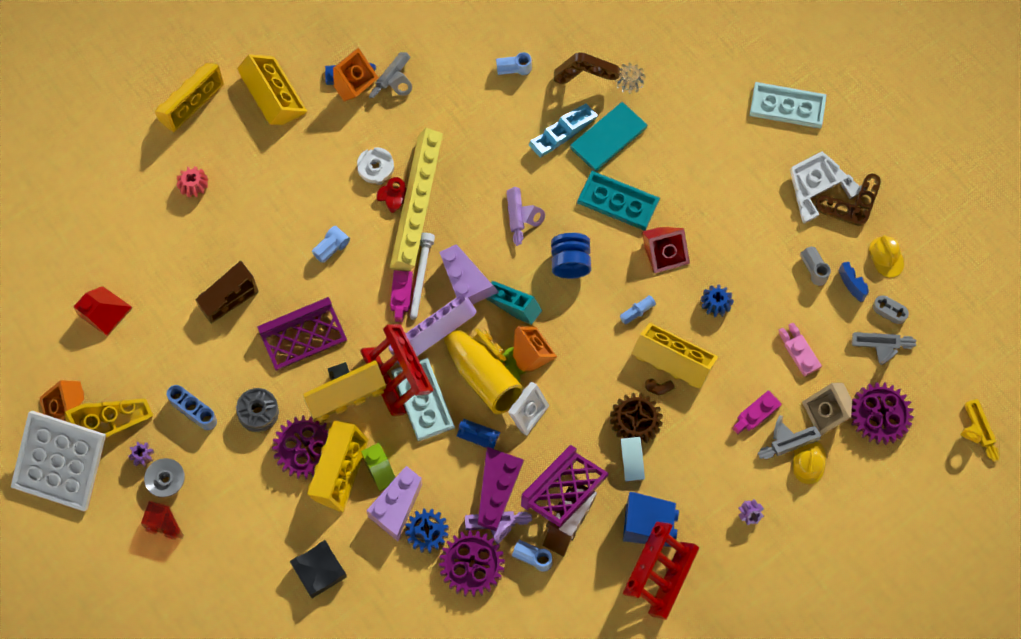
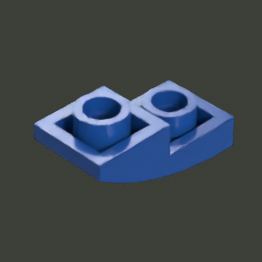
[838,262,869,302]

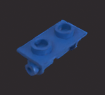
[456,419,500,449]

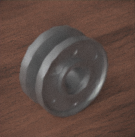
[236,388,279,432]

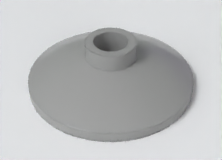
[144,458,185,497]

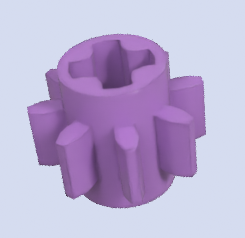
[128,442,154,467]
[738,499,764,525]

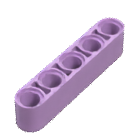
[388,295,476,365]

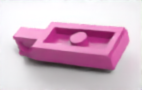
[390,270,413,322]
[733,390,782,435]

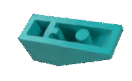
[486,281,542,325]

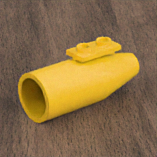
[444,328,524,414]

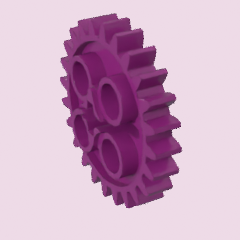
[851,382,914,445]
[272,415,329,480]
[439,530,505,597]

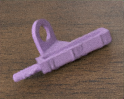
[506,187,545,246]
[465,511,532,544]

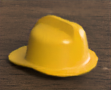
[869,235,904,278]
[793,441,826,484]

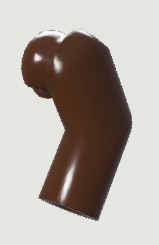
[645,378,675,396]

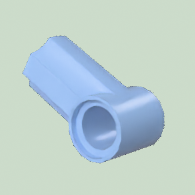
[496,52,532,75]
[312,226,350,263]
[512,540,553,572]

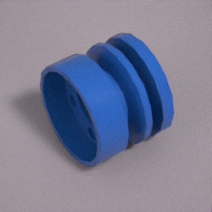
[551,233,591,279]

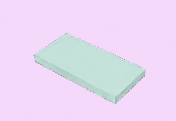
[749,82,827,129]
[391,358,455,442]

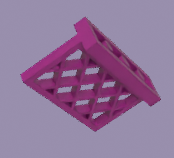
[257,297,347,371]
[521,445,608,527]

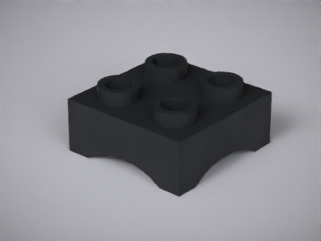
[290,540,347,598]

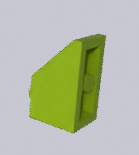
[361,443,396,492]

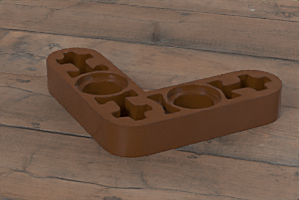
[553,52,620,84]
[815,173,881,226]

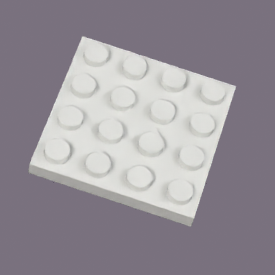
[11,411,106,511]

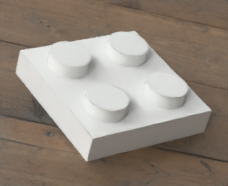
[508,382,549,436]

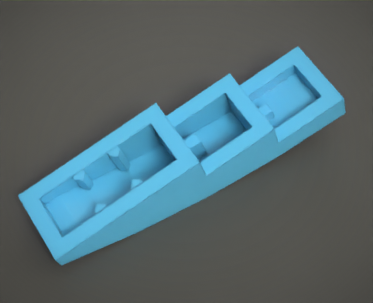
[529,103,598,158]

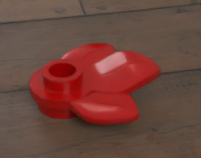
[377,177,407,213]

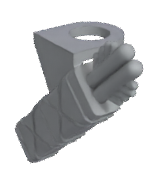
[369,52,412,98]
[852,332,916,365]
[758,415,821,459]

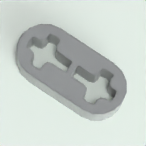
[873,296,909,324]

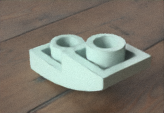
[621,437,645,481]

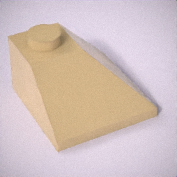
[802,383,852,436]

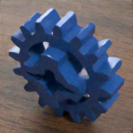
[405,508,449,553]

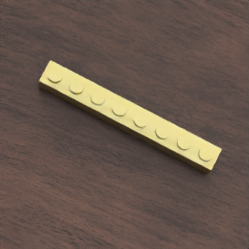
[390,127,443,271]

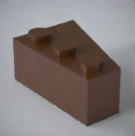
[195,260,259,324]
[543,485,597,557]

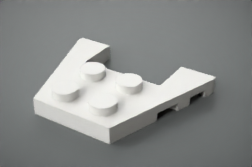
[790,151,865,224]

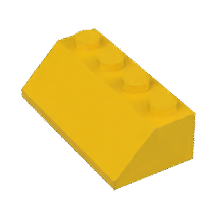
[237,54,307,125]
[155,63,224,133]
[631,323,718,389]
[303,360,386,423]
[307,421,369,513]

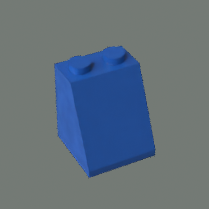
[623,492,679,547]

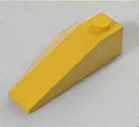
[64,398,153,438]

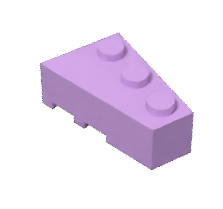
[439,244,499,304]
[366,466,422,541]

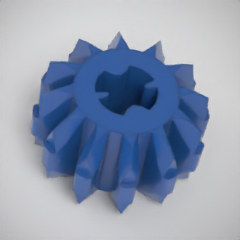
[701,284,734,317]

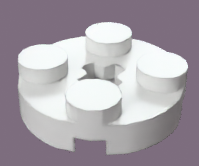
[357,147,394,185]

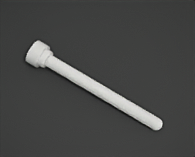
[410,233,435,320]

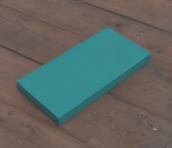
[570,102,648,172]
[577,171,660,231]

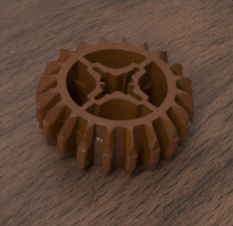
[610,392,663,444]

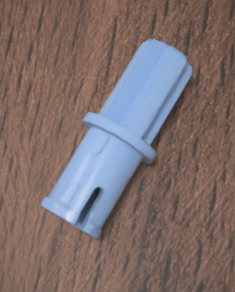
[620,295,656,324]

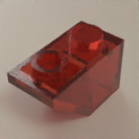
[141,501,184,540]

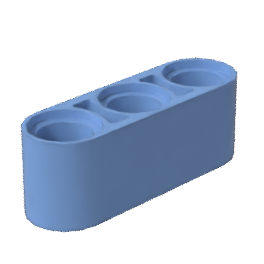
[166,385,217,430]

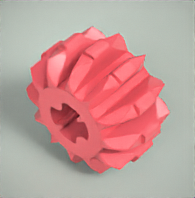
[176,166,208,198]

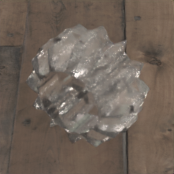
[615,63,646,94]

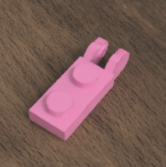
[778,323,822,377]

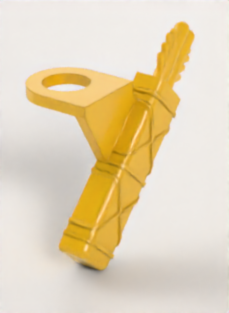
[960,399,1001,462]

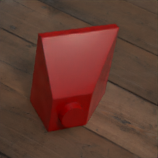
[642,227,690,273]
[73,286,132,336]

